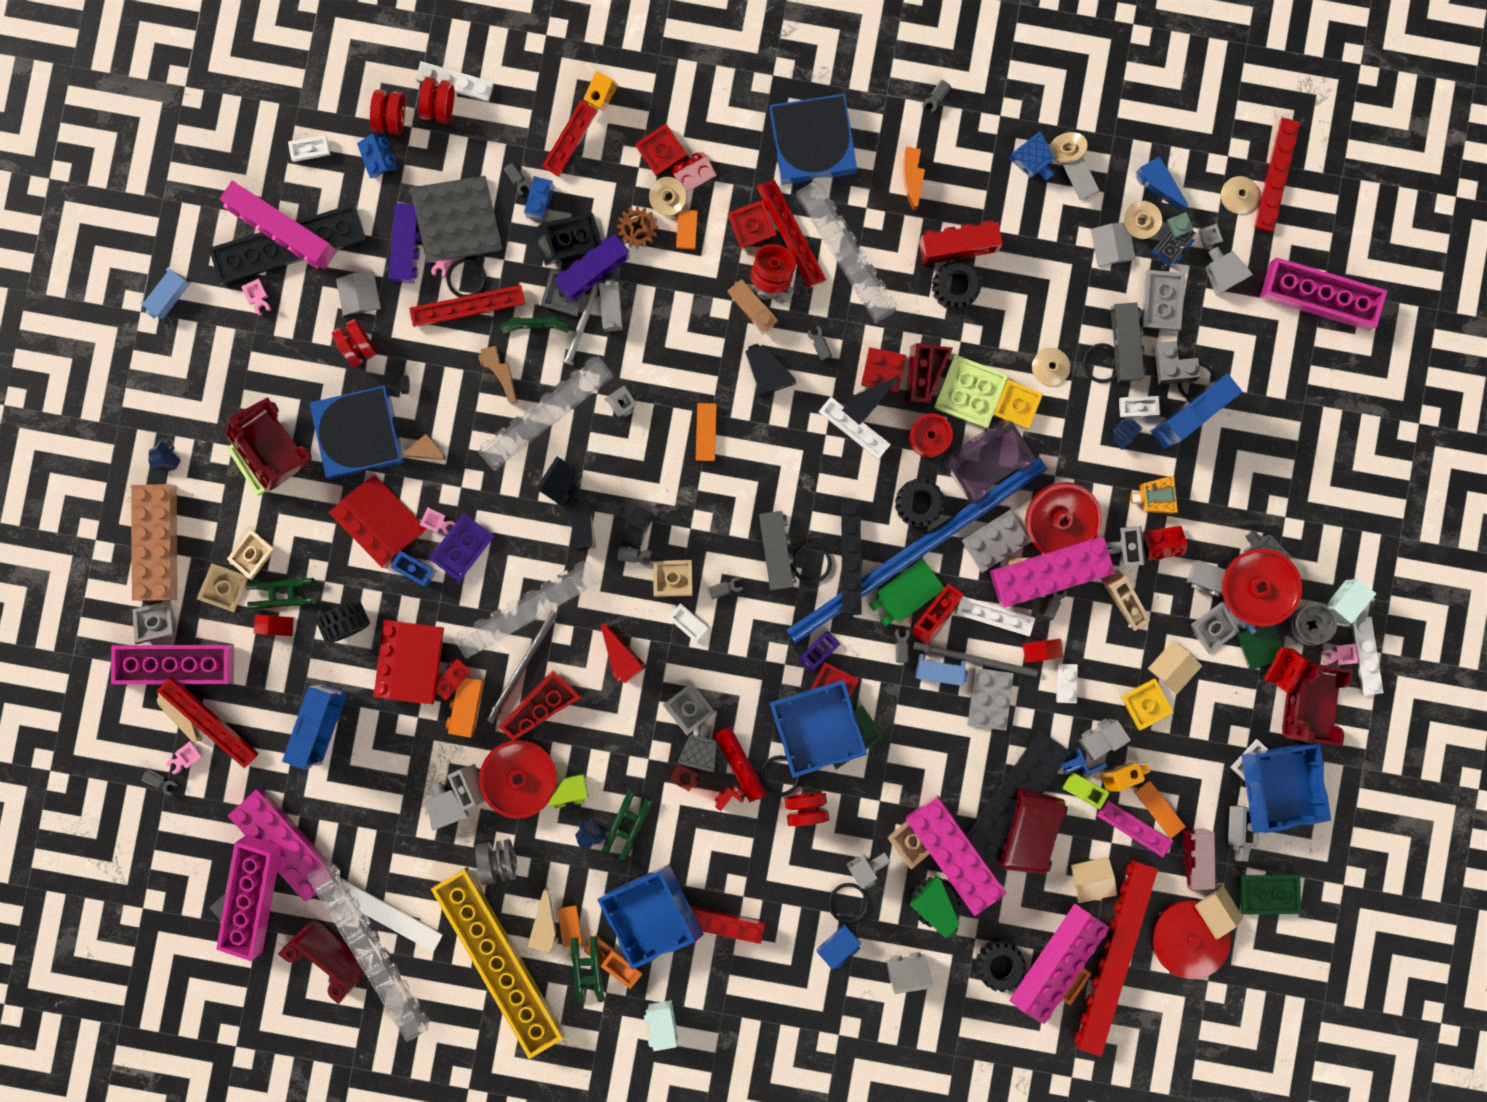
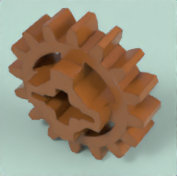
[617,206,658,249]

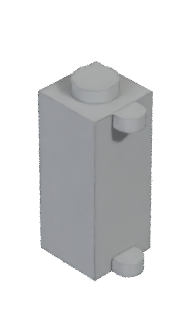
[599,279,623,332]

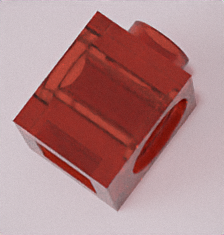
[669,764,700,792]

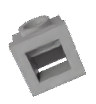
[604,386,637,417]

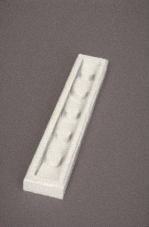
[332,878,443,952]

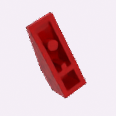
[913,584,964,645]

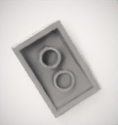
[886,952,934,994]

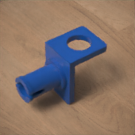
[1061,748,1108,775]

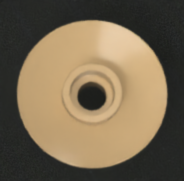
[1049,132,1088,163]
[1221,176,1259,214]
[649,177,687,216]
[1124,201,1162,239]
[1032,348,1070,386]

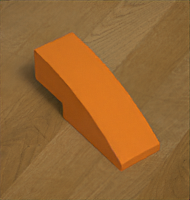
[903,146,925,211]
[584,933,642,989]

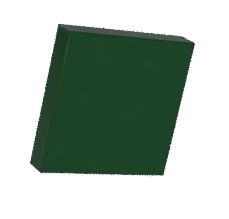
[1236,625,1283,670]

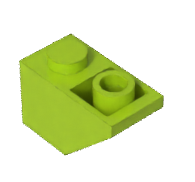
[1062,772,1109,809]
[549,774,589,808]

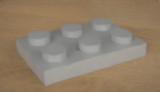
[1142,270,1185,331]
[961,510,1030,573]
[967,668,1014,730]

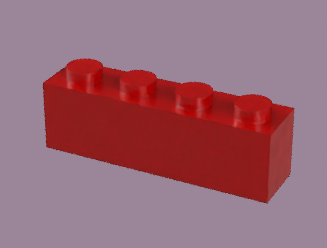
[690,906,765,944]

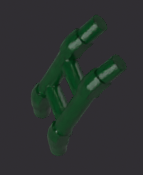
[499,316,570,335]
[246,578,316,609]
[601,789,653,863]
[571,936,605,1004]

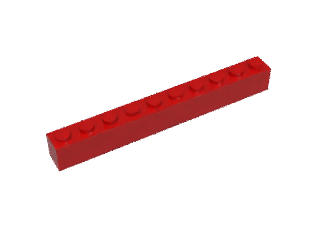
[1075,860,1158,1057]

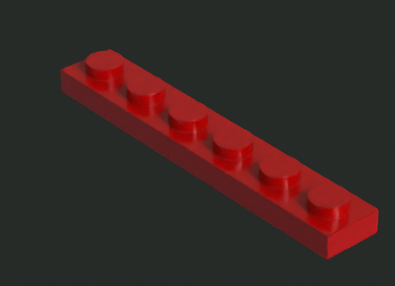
[1254,117,1300,233]
[757,179,826,288]
[409,285,526,328]
[157,676,259,768]

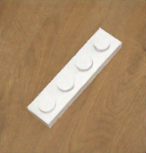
[415,61,494,102]
[819,397,890,460]
[955,596,1035,636]
[1351,617,1384,696]

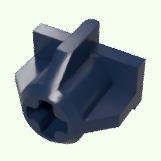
[1113,419,1142,450]
[148,441,181,471]
[575,819,606,850]

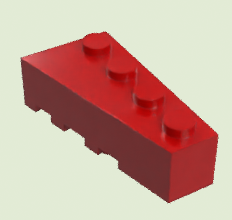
[499,669,581,740]

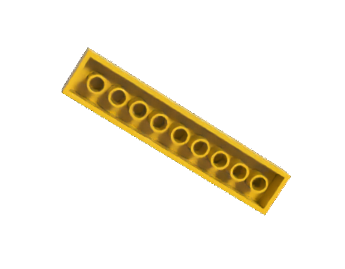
[431,867,565,1059]

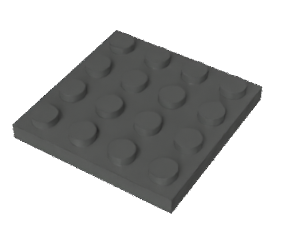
[410,176,502,263]

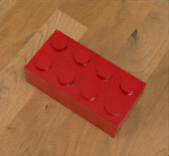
[919,220,1003,265]

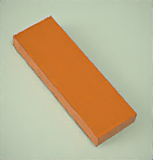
[696,403,717,461]
[1134,780,1186,839]

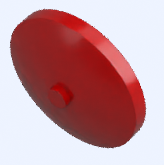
[1025,482,1102,554]
[1221,549,1302,626]
[479,740,557,818]
[1152,900,1231,979]

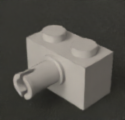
[1106,526,1145,567]
[847,852,891,889]

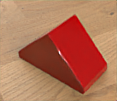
[253,614,294,636]
[1022,638,1064,663]

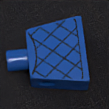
[1009,132,1055,181]

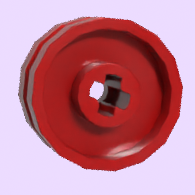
[419,77,455,123]
[370,89,406,135]
[750,244,796,294]
[331,318,377,368]
[908,413,953,458]
[784,793,830,826]

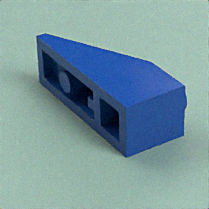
[1136,156,1188,211]

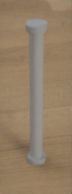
[562,280,604,366]

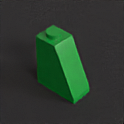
[910,875,959,938]

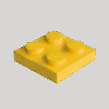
[993,379,1043,430]
[1120,678,1174,731]

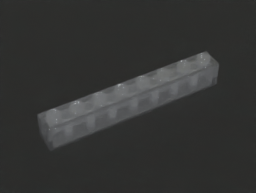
[796,180,897,324]
[478,356,614,471]
[454,561,601,659]

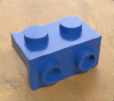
[357,133,398,179]

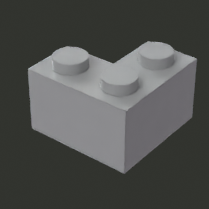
[1154,341,1200,385]
[1079,718,1131,761]

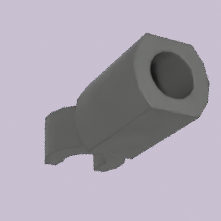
[922,80,951,114]
[504,162,531,197]
[807,326,833,361]
[617,546,652,566]
[708,577,743,600]
[1041,590,1067,620]
[895,630,910,663]
[142,769,178,795]

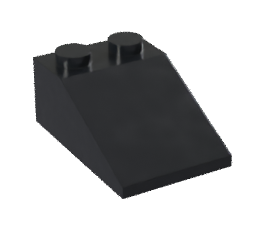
[534,213,602,266]
[842,375,901,425]
[536,456,582,505]

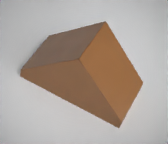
[405,434,446,460]

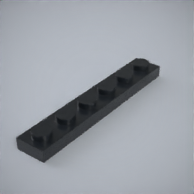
[841,500,862,615]

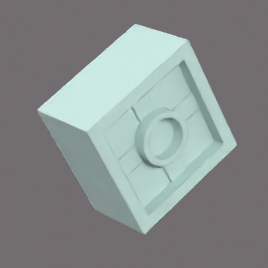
[1325,579,1376,624]
[644,1000,678,1051]

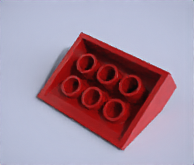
[329,474,427,569]
[373,620,444,705]
[600,623,647,683]

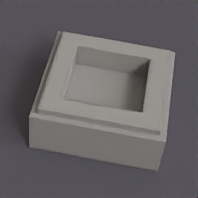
[1198,224,1223,249]

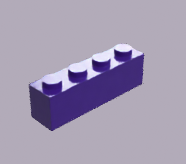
[388,203,421,284]
[556,234,629,303]

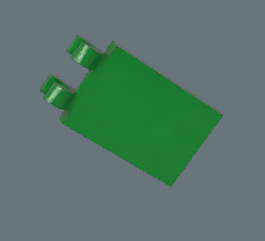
[869,558,944,627]

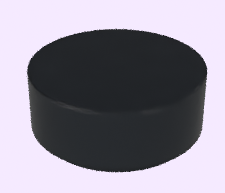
[401,375,410,395]

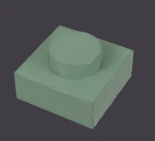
[1167,212,1194,238]

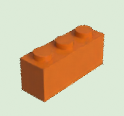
[446,677,484,738]

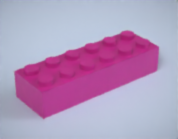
[219,180,337,270]
[1260,257,1387,331]
[989,536,1115,608]
[111,645,234,684]
[228,788,339,902]
[906,794,1007,916]
[216,835,282,961]
[1009,904,1110,1024]

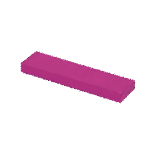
[1097,800,1173,858]

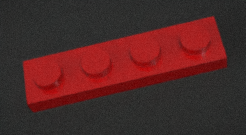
[542,100,598,177]
[714,726,767,803]

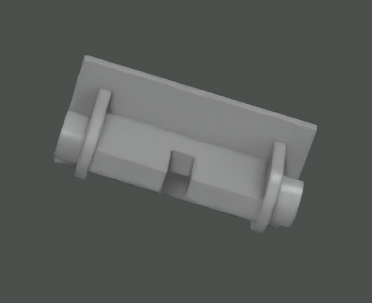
[754,285,794,304]

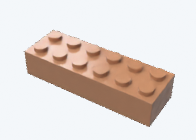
[131,484,177,601]

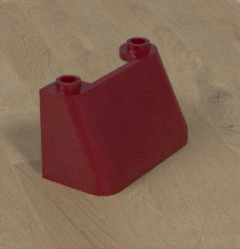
[225,397,312,492]
[1282,663,1353,747]
[998,787,1068,875]
[278,920,369,1004]

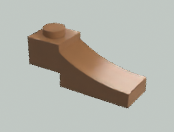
[727,279,778,335]
[479,346,518,404]

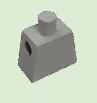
[1206,246,1252,296]
[426,781,470,831]

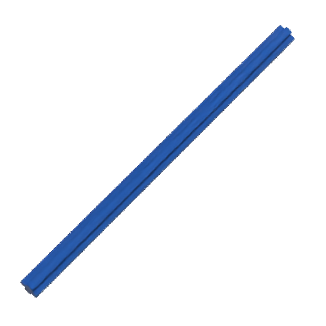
[786,457,1048,643]

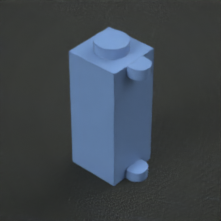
[140,267,190,320]
[915,654,968,686]

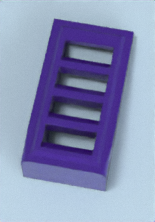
[799,631,840,672]

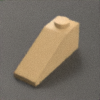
[1101,570,1150,631]
[157,685,202,742]
[527,888,559,953]

